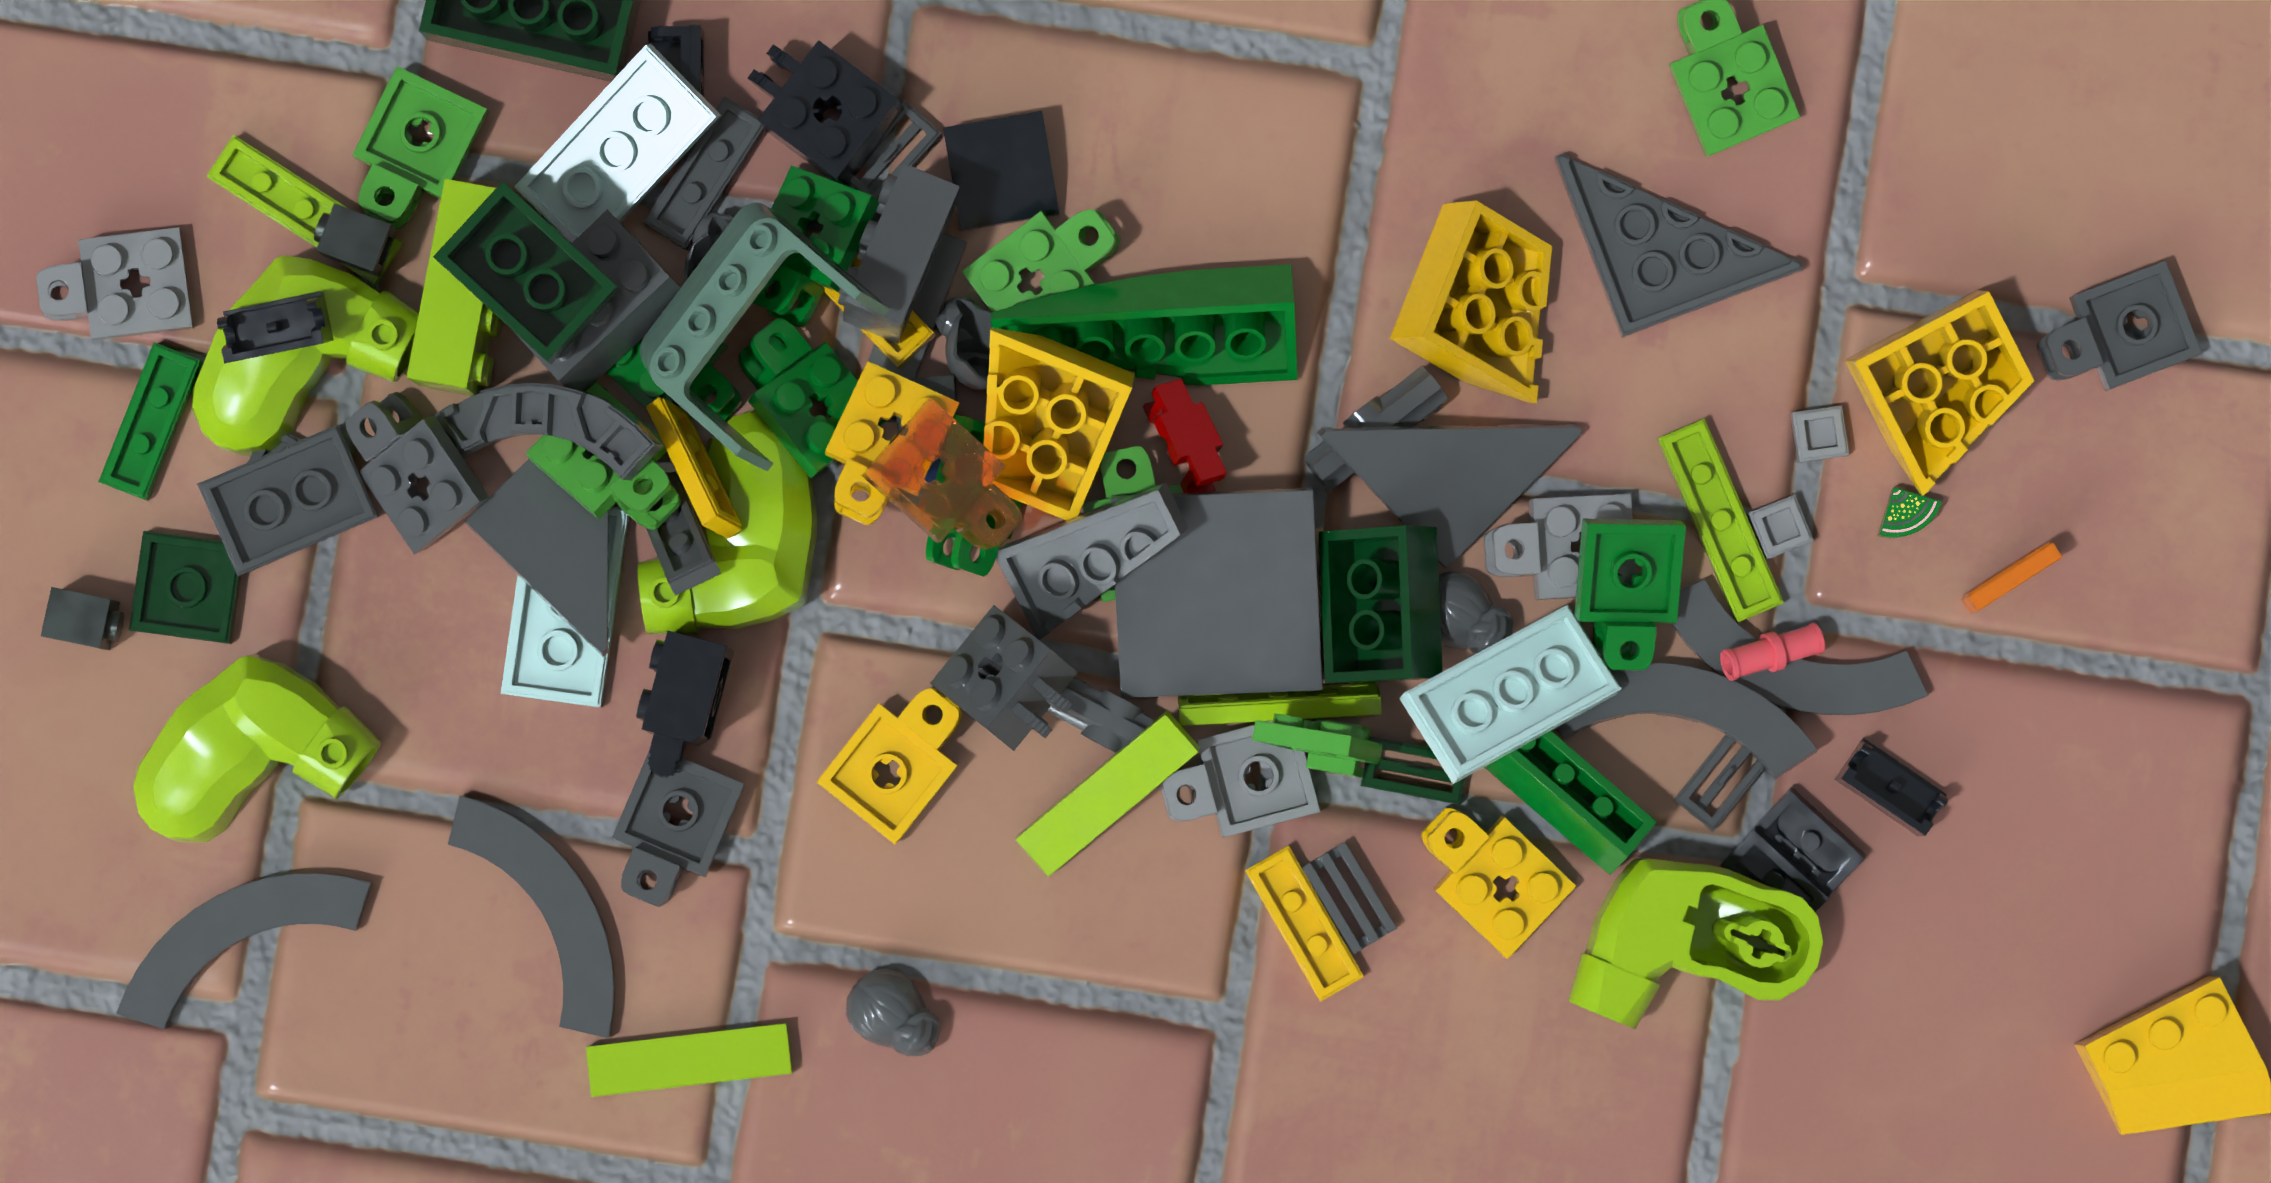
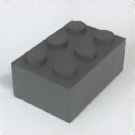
[838,163,960,344]
[514,209,681,391]

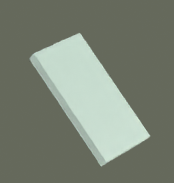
[514,44,721,243]
[501,506,629,708]
[1399,605,1621,784]

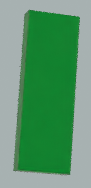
[98,342,203,501]

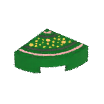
[1877,487,1942,538]

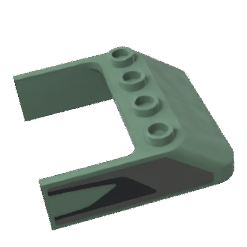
[640,203,890,471]

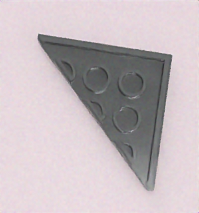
[1554,154,1804,338]
[465,387,609,657]
[1317,424,1583,568]

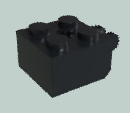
[747,40,904,186]
[636,631,734,778]

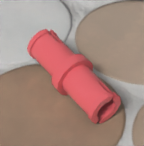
[1720,623,1825,681]

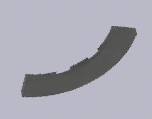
[434,383,664,481]
[1670,579,1929,715]
[1555,663,1818,780]
[448,796,615,1038]
[116,873,373,1029]

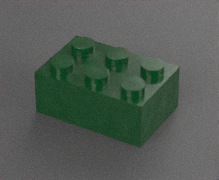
[433,182,620,364]
[1319,525,1443,683]

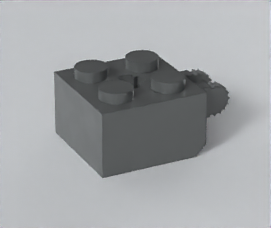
[930,605,1078,751]

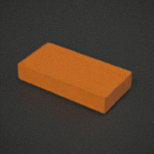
[1961,542,2063,614]

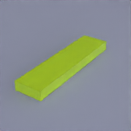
[206,135,403,286]
[1657,418,1784,623]
[1178,682,1382,726]
[1015,710,1201,877]
[586,1023,793,1097]

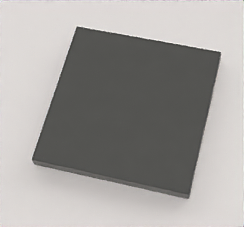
[1110,488,1323,698]

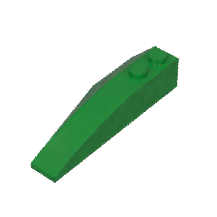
[991,264,1298,386]

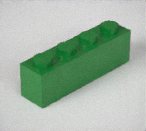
[1484,731,1657,875]

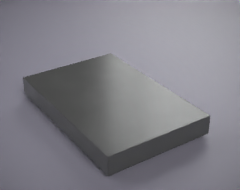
[197,425,378,576]

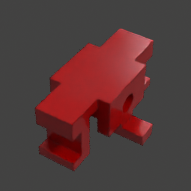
[1143,379,1227,493]

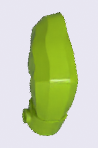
[192,255,419,456]
[638,411,817,634]
[133,654,381,842]
[1568,858,1823,1029]

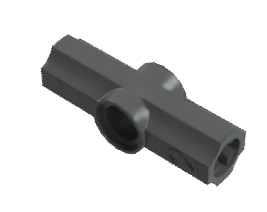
[1303,366,1448,492]
[1046,677,1154,753]

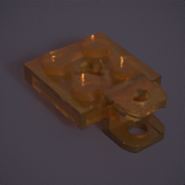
[861,398,1022,550]

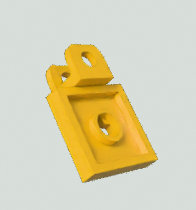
[825,361,960,526]
[816,688,962,845]
[1421,807,1576,959]

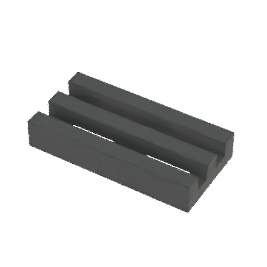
[848,100,942,200]
[1673,734,1765,832]
[1302,842,1397,954]

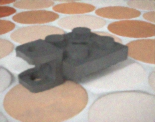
[2037,260,2203,391]
[346,392,490,554]
[612,752,745,907]

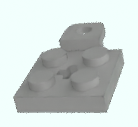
[36,227,193,341]
[1483,494,1636,600]
[1160,721,1320,838]

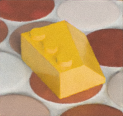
[1389,200,1552,404]
[1844,290,2034,496]
[981,328,1135,521]
[2074,976,2271,1135]

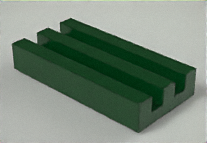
[1360,736,1465,805]

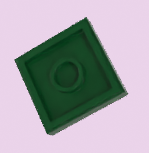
[129,531,241,644]

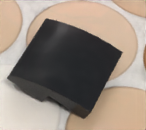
[943,111,1060,231]
[1720,786,1866,912]

